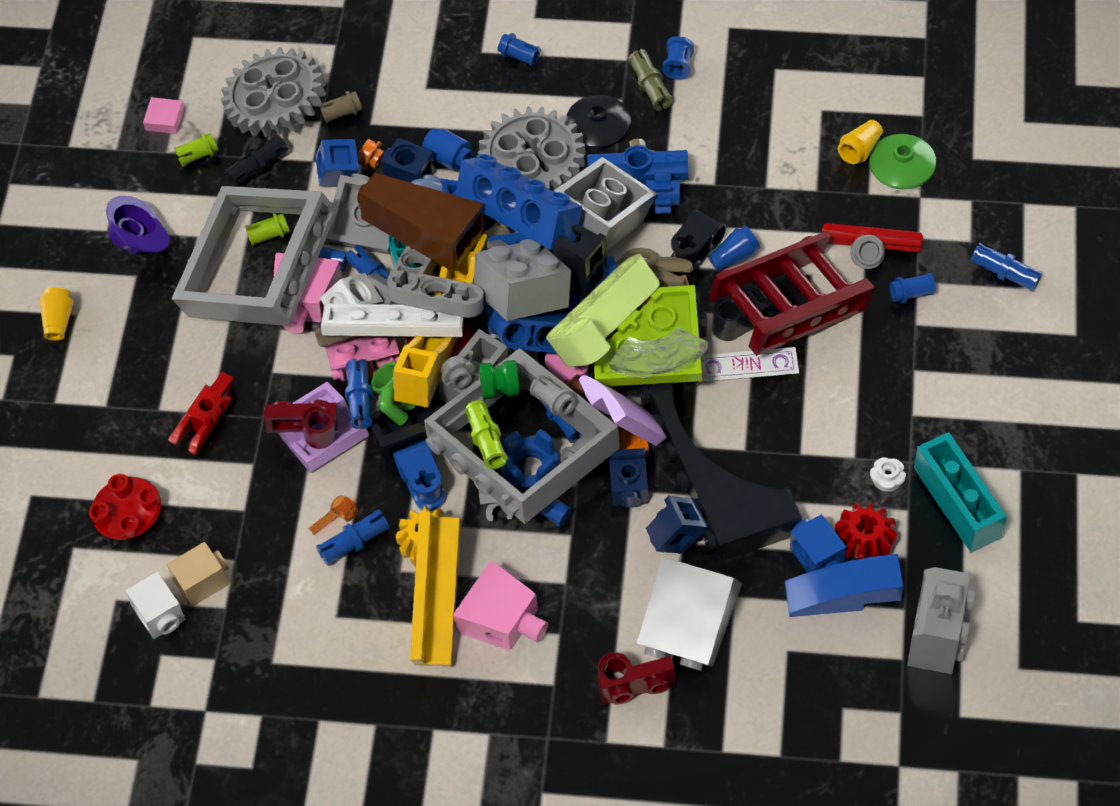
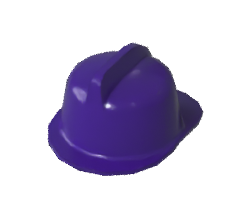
[106,196,170,254]

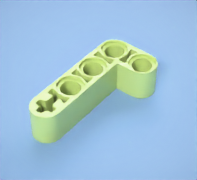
[546,254,660,367]

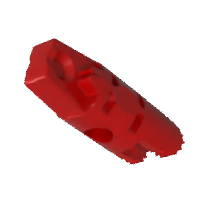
[168,372,234,455]

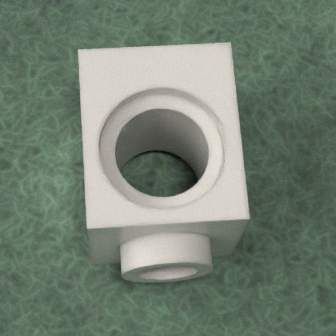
[320,273,383,305]
[125,572,185,639]

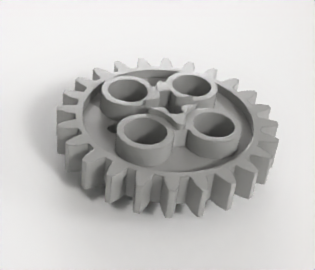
[221,47,326,137]
[478,106,585,190]

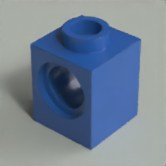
[315,139,359,186]
[790,514,846,573]

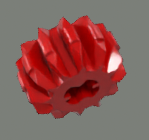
[834,502,897,560]

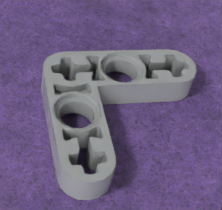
[387,246,484,318]

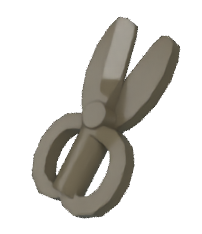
[616,247,693,287]

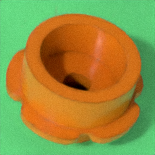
[357,139,384,170]

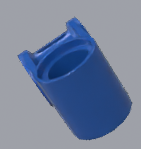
[392,440,446,511]

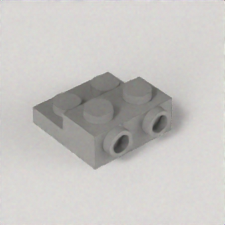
[325,173,390,254]

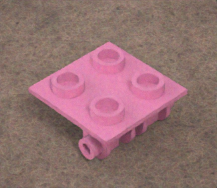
[325,336,400,382]

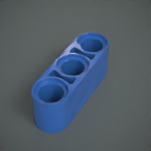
[490,311,568,354]

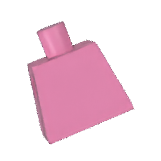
[273,253,343,334]
[453,560,548,650]

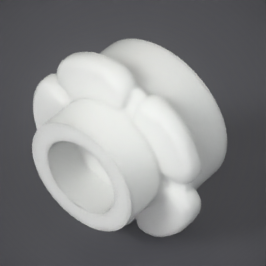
[870,457,906,491]

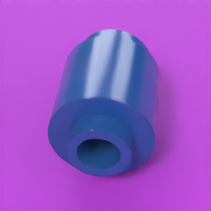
[422,128,473,172]

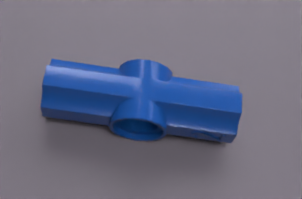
[587,145,689,186]

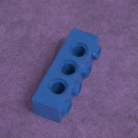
[455,154,583,250]

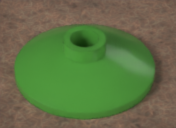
[869,134,936,189]

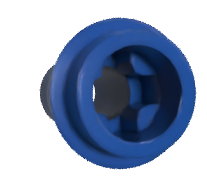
[708,226,760,272]

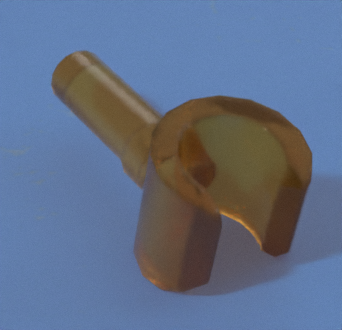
[309,496,358,535]

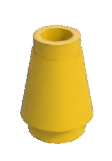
[838,120,883,164]
[39,287,74,341]

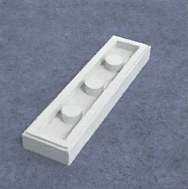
[321,304,464,337]

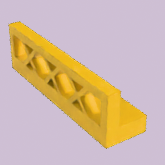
[410,511,461,667]

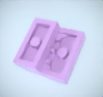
[579,375,666,446]
[279,382,369,473]

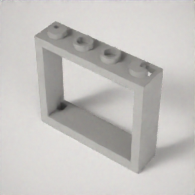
[172,186,337,326]
[424,348,620,524]

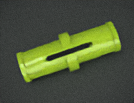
[464,400,508,469]

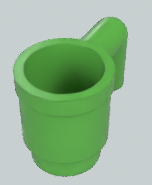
[371,362,417,425]

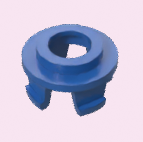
[501,429,559,490]

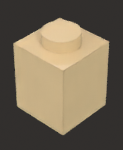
[167,542,229,607]

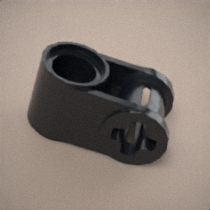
[671,209,726,275]
[712,281,779,341]

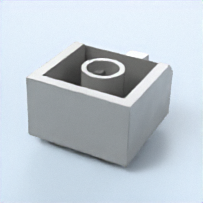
[474,239,571,321]
[907,567,976,674]

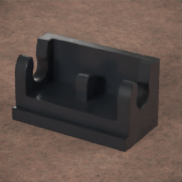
[554,225,608,298]
[371,399,441,466]

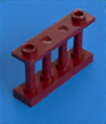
[709,231,875,356]

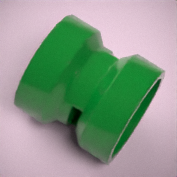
[479,360,519,399]

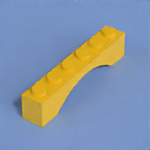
[393,234,488,408]

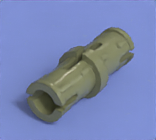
[628,49,673,110]

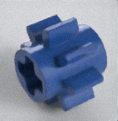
[646,172,680,214]

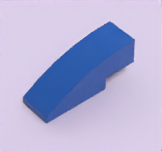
[785,554,903,617]

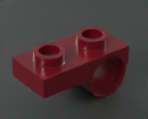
[264,400,338,449]
[598,652,675,705]

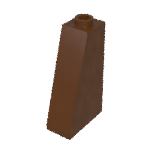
[357,173,486,271]

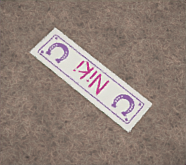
[698,347,799,382]

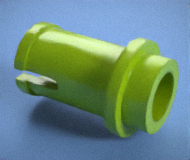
[174,133,219,167]
[245,213,290,246]

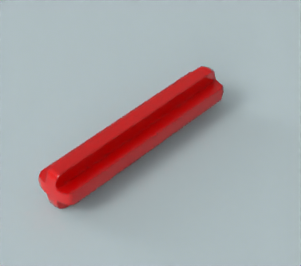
[822,223,923,252]

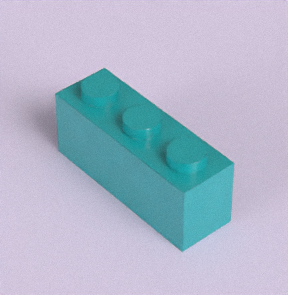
[914,432,1007,553]

